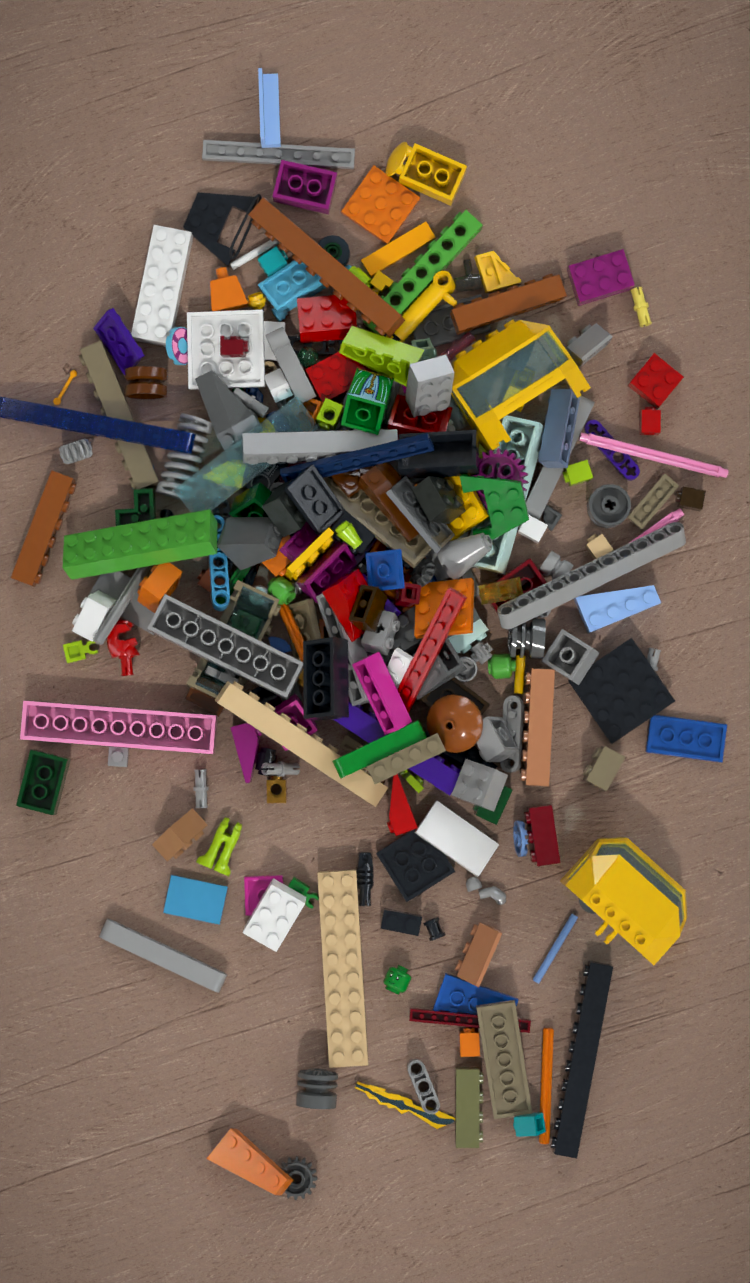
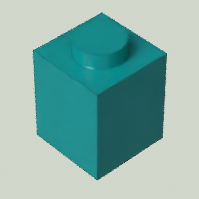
[257,247,288,277]
[513,1112,546,1137]

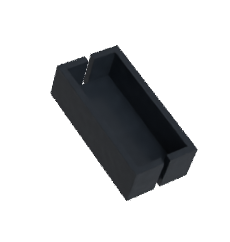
[398,430,479,479]

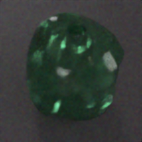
[297,346,319,368]

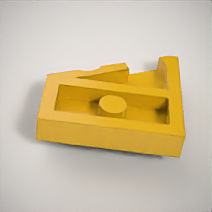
[474,251,521,293]

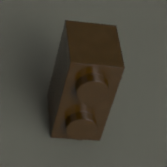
[348,585,388,632]

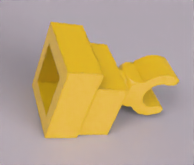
[370,270,394,295]

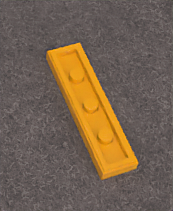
[361,222,436,277]

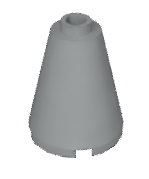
[437,533,493,580]

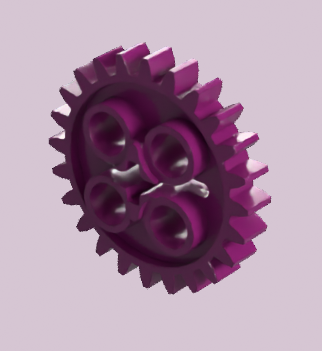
[471,448,529,510]

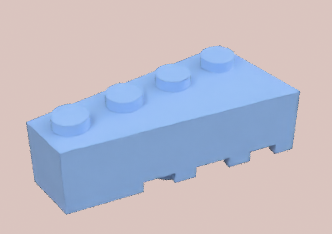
[574,585,661,633]

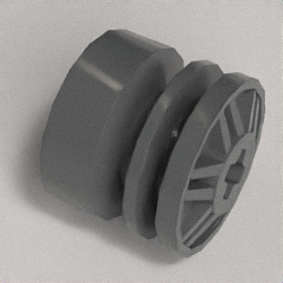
[508,618,546,659]
[296,1068,338,1109]

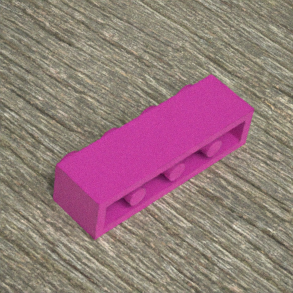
[352,652,412,735]

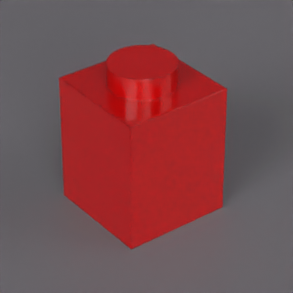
[639,407,661,435]

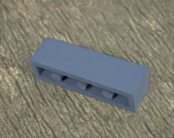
[538,389,580,468]

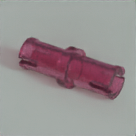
[439,331,477,362]

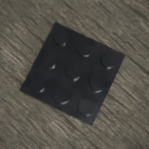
[376,826,456,902]

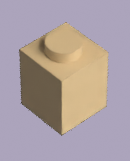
[585,534,614,560]

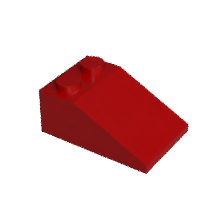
[387,394,453,440]
[322,569,368,642]
[387,774,418,836]

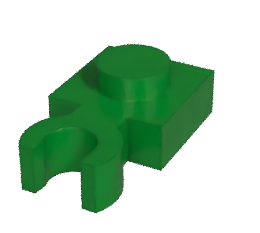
[288,877,319,909]

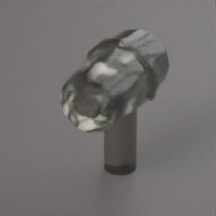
[454,259,483,292]

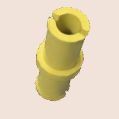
[630,287,652,327]

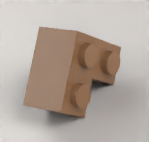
[152,808,208,862]

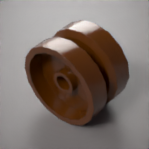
[125,366,167,400]

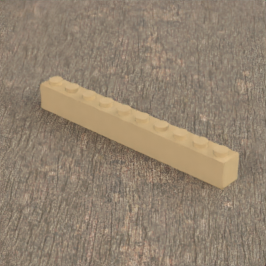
[215,681,388,807]

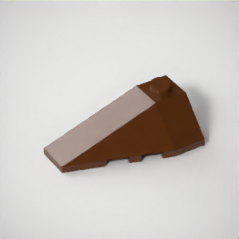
[358,462,419,542]

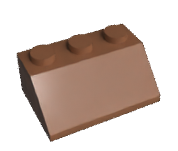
[455,921,502,987]

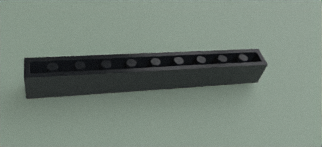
[550,961,613,1159]

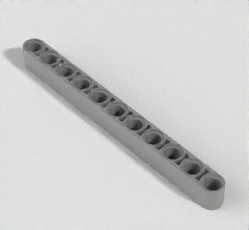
[497,522,686,629]

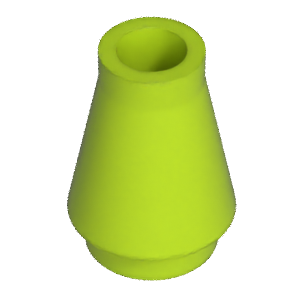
[335,520,363,549]

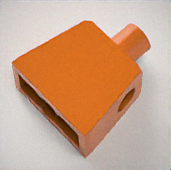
[210,267,249,312]

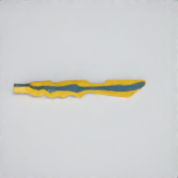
[355,1081,456,1129]

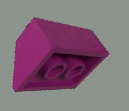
[297,542,357,603]

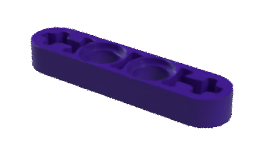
[584,420,640,481]

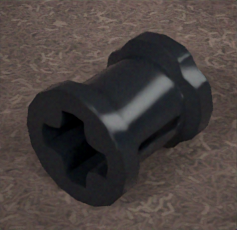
[423,917,446,941]

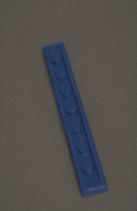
[280,433,434,483]

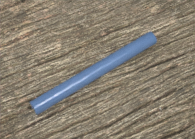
[533,914,578,984]

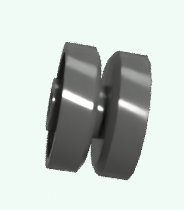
[587,484,631,529]

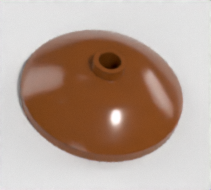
[427,694,483,753]

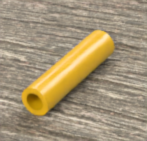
[514,655,526,694]

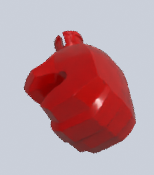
[106,620,140,676]

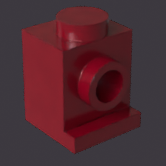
[220,336,249,358]
[394,582,422,607]

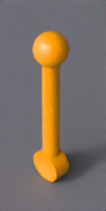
[53,370,77,406]

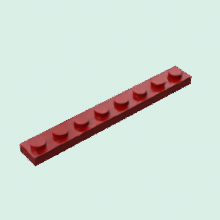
[397,587,467,713]

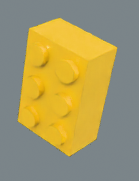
[399,143,467,206]

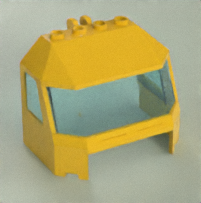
[451,319,591,450]
[560,837,687,965]

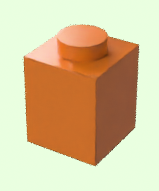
[459,1027,480,1057]

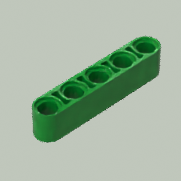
[332,720,427,779]

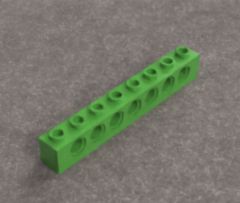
[363,210,483,335]

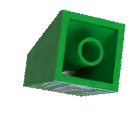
[341,368,394,435]

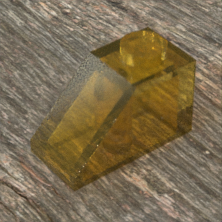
[478,577,523,605]

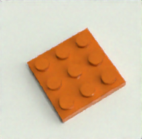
[341,165,420,244]
[414,578,474,639]

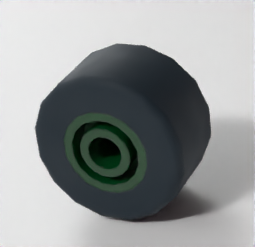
[318,235,350,267]

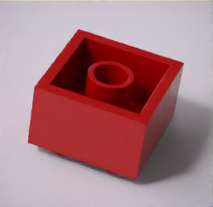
[628,353,684,409]

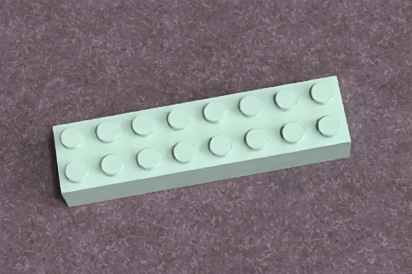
[470,415,545,575]

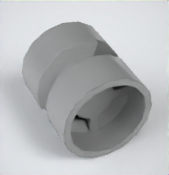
[539,551,574,580]
[455,657,477,682]

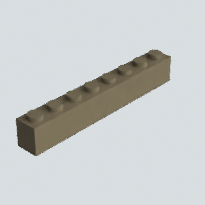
[79,341,160,489]

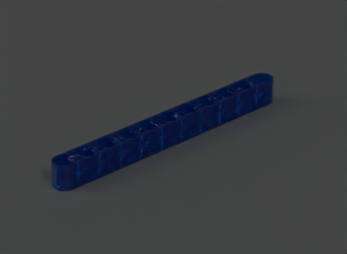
[0,397,196,454]

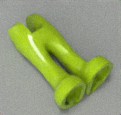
[196,817,242,877]

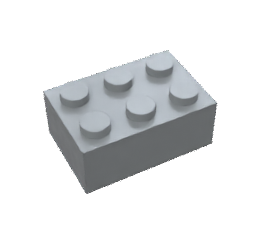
[405,355,455,417]

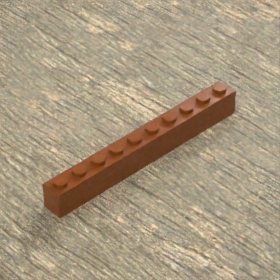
[248,197,405,337]

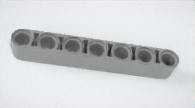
[526,396,595,520]
[99,919,227,993]

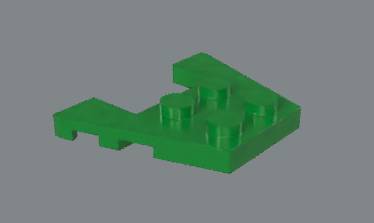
[460,474,529,540]

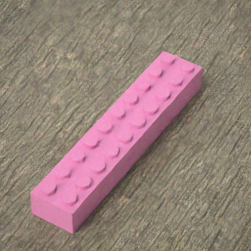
[20,701,218,754]

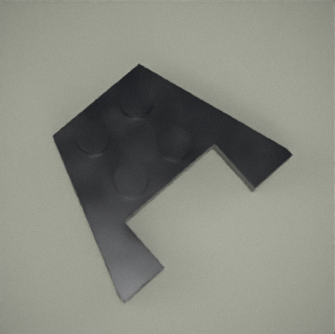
[183,192,258,267]

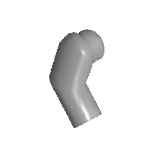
[478,886,506,905]

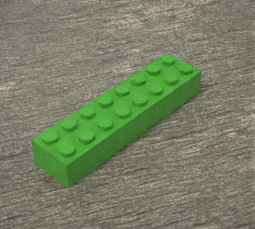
[62,509,217,580]

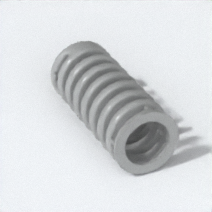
[156,413,213,502]

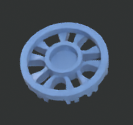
[513,821,528,857]

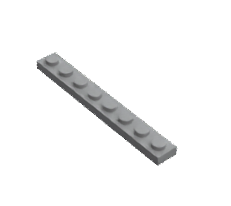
[202,140,355,169]

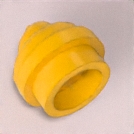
[247,292,266,310]

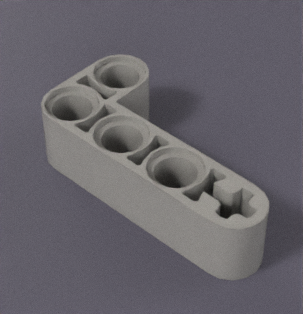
[265,327,316,405]

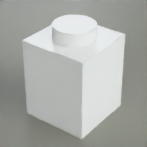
[265,368,293,403]
[518,515,548,544]

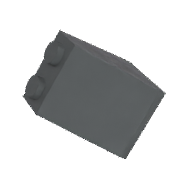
[217,517,282,570]

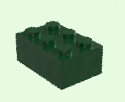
[16,750,71,815]

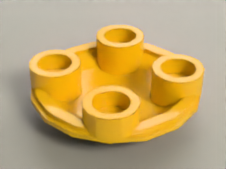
[386,142,412,176]

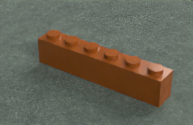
[450,274,567,335]
[11,470,77,587]

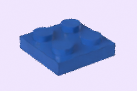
[366,549,405,591]

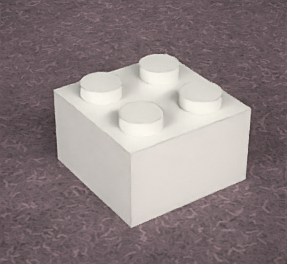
[72,590,117,642]

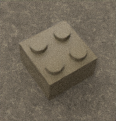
[582,746,625,791]

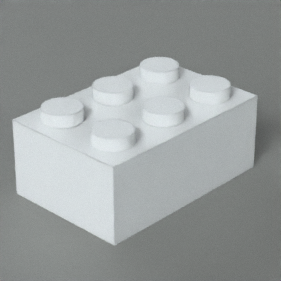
[243,878,306,952]

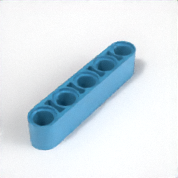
[209,515,230,611]

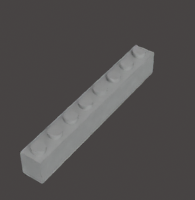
[242,429,398,465]

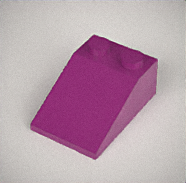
[230,723,262,784]

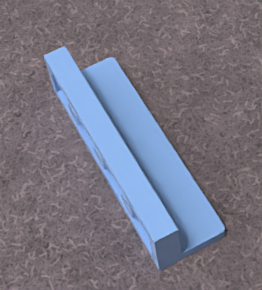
[258,68,281,148]

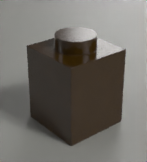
[675,486,706,512]

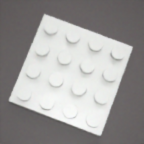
[187,310,265,390]

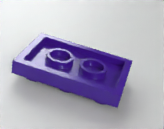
[93,308,145,375]

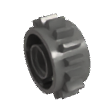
[281,1156,318,1200]

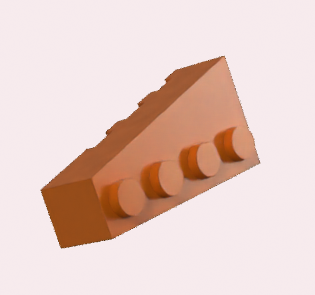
[206,1128,293,1195]

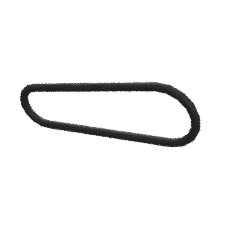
[229,194,262,259]

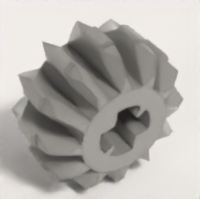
[59,438,93,464]

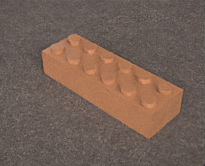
[520,668,555,786]

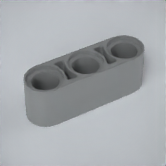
[407,1059,440,1114]

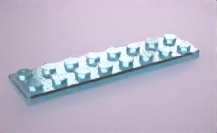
[174,396,319,513]

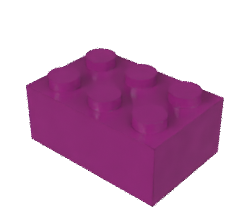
[272,160,338,215]
[567,249,635,306]

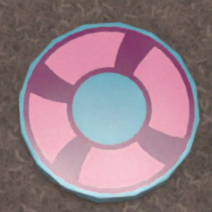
[166,327,188,365]

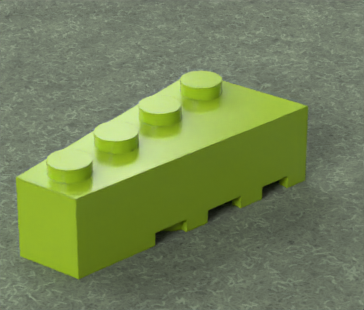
[339,326,424,387]

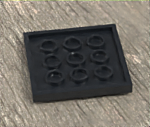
[568,637,676,744]

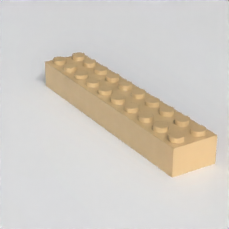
[317,869,368,1068]

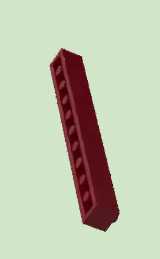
[409,1008,531,1033]

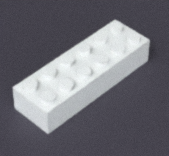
[131,225,193,347]

